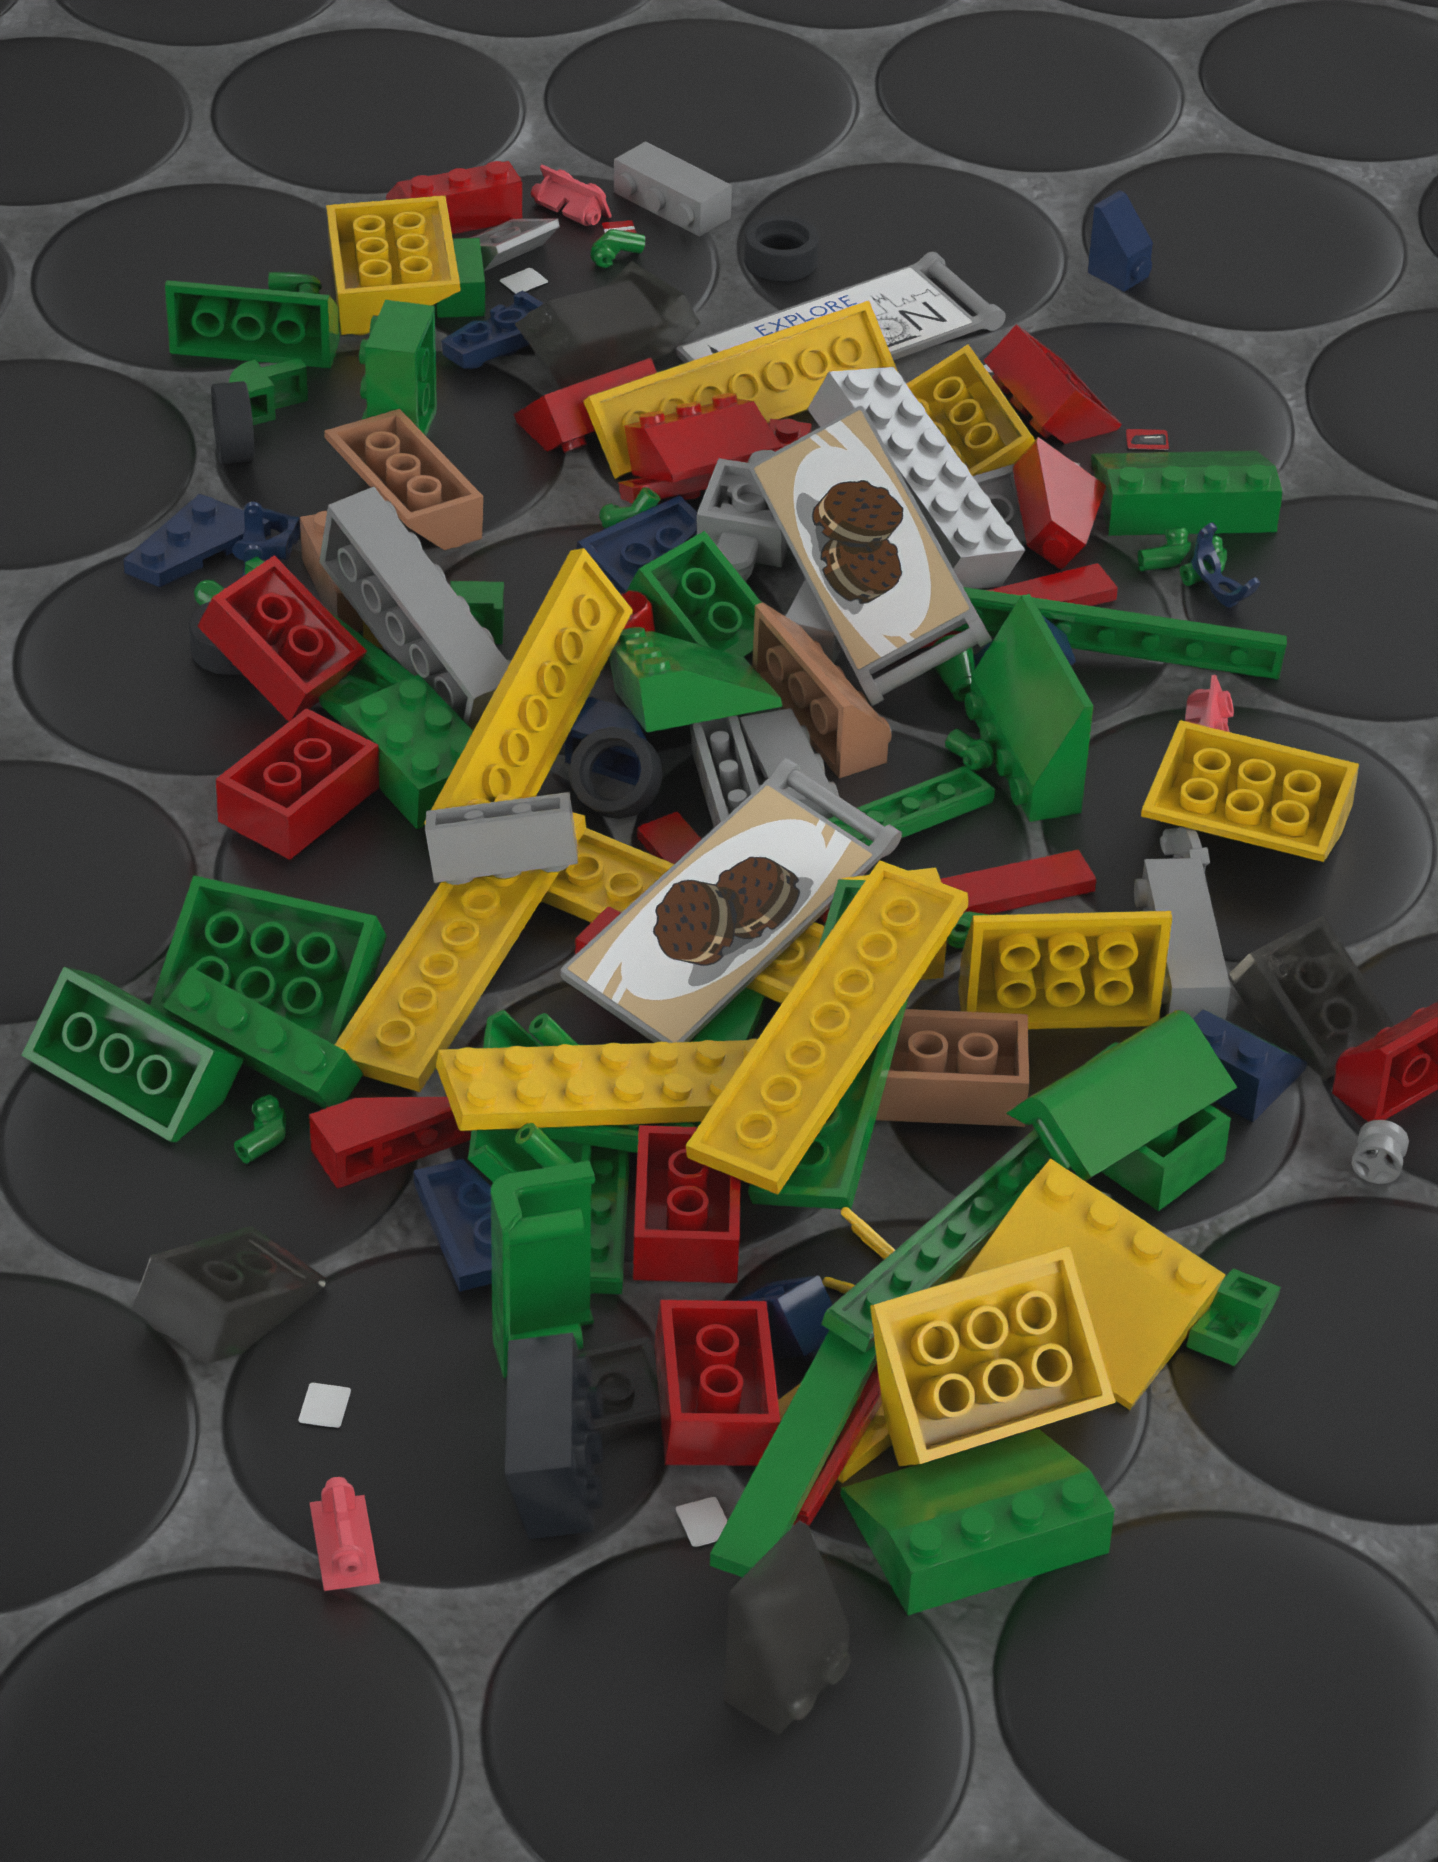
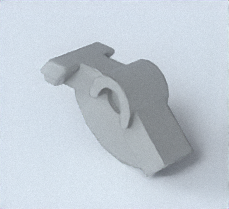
[1160,827,1210,872]

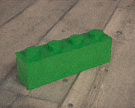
[162,966,363,1109]

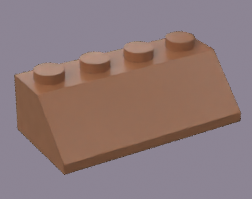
[324,409,483,550]
[752,603,892,778]

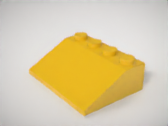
[326,196,460,335]
[906,344,1035,476]
[1141,720,1359,862]
[958,911,1172,1029]
[962,1159,1225,1410]
[870,1246,1116,1466]

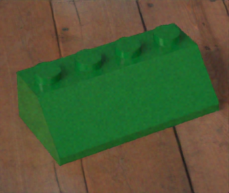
[165,280,340,368]
[21,966,245,1143]

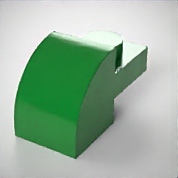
[229,358,308,425]

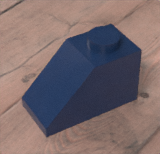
[1088,190,1153,291]
[565,696,647,786]
[737,1275,833,1363]

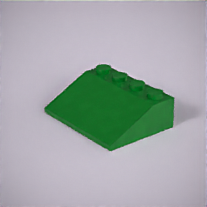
[1091,451,1283,536]
[965,594,1093,822]
[610,627,782,732]
[150,875,387,1045]
[840,1429,1115,1616]

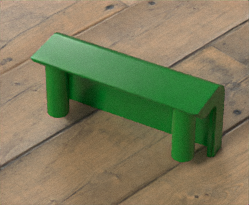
[468,1009,592,1183]
[1006,1010,1237,1181]
[491,1160,595,1378]

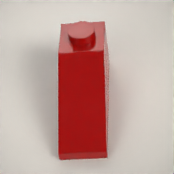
[309,1097,472,1189]

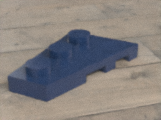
[441,290,567,369]
[123,494,271,587]
[576,495,697,594]
[414,1159,492,1291]

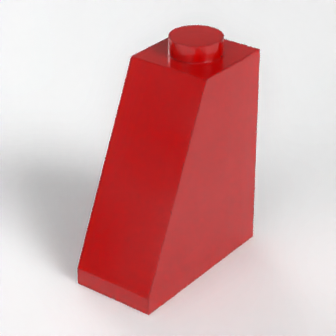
[1013,437,1106,570]

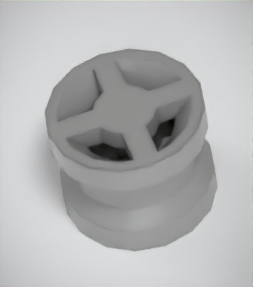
[1351,1120,1409,1184]

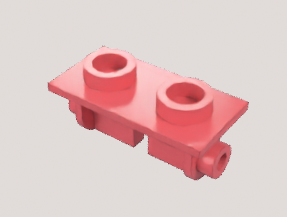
[531,165,612,226]
[1185,674,1234,732]
[310,1477,380,1591]

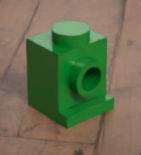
[450,581,504,644]

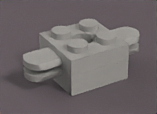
[697,450,789,581]

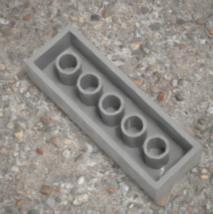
[807,367,1025,589]
[319,487,511,731]

